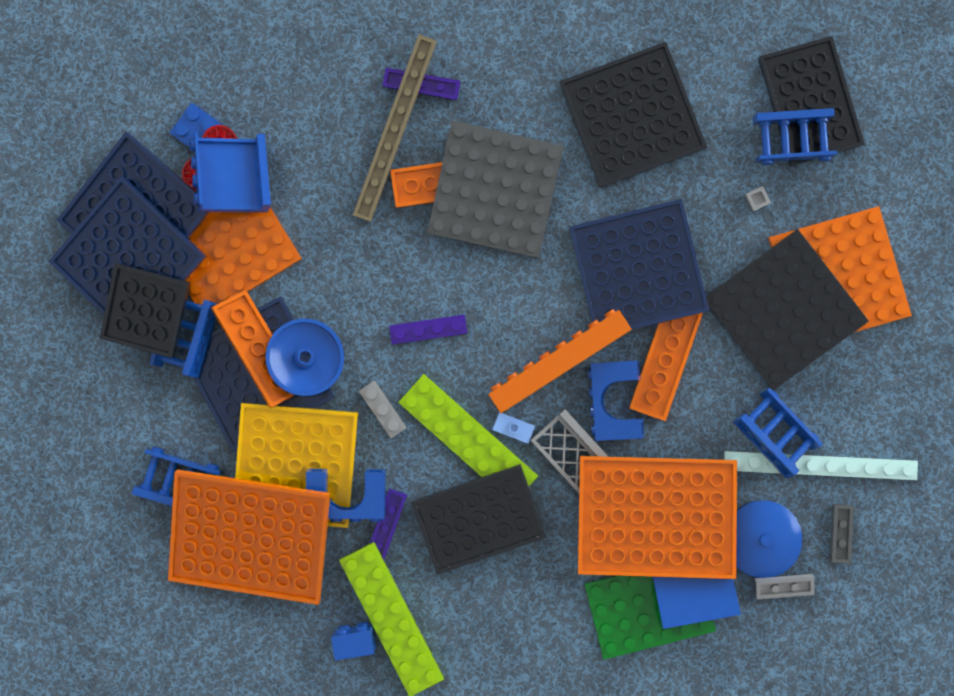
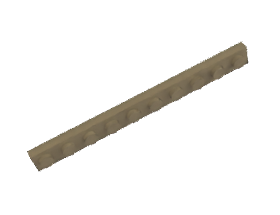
[353,35,437,222]

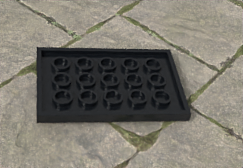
[758,36,865,167]
[411,463,547,575]

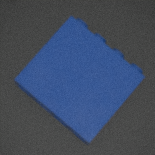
[190,132,271,212]
[652,577,741,629]

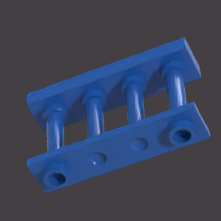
[752,108,837,165]
[150,300,218,378]
[733,388,823,478]
[132,446,223,506]

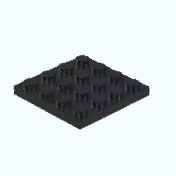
[99,263,191,358]

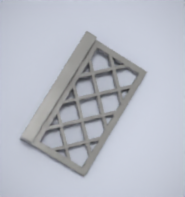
[530,409,608,493]

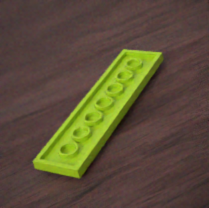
[398,374,538,486]
[339,542,444,696]

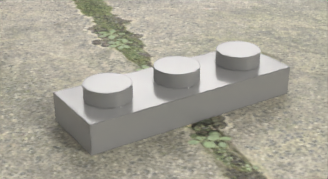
[359,380,407,438]
[754,574,815,599]

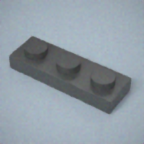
[830,504,854,564]

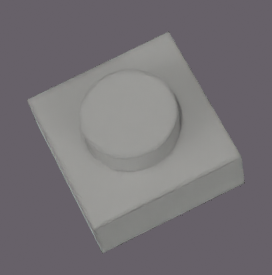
[744,186,771,212]

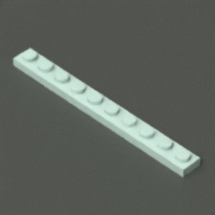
[724,451,918,480]

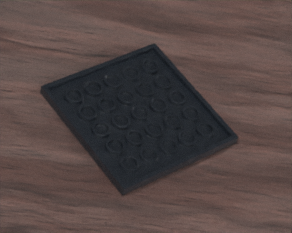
[559,42,707,189]
[706,229,869,390]

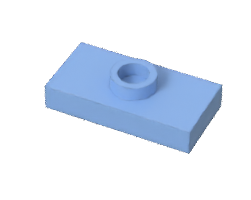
[493,412,535,444]

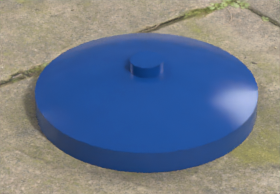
[265,319,344,397]
[736,500,802,578]

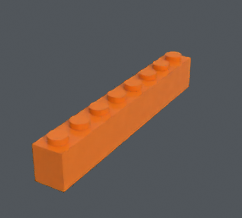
[489,309,632,413]

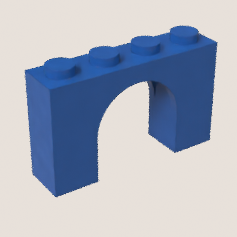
[588,360,644,441]
[306,468,386,522]

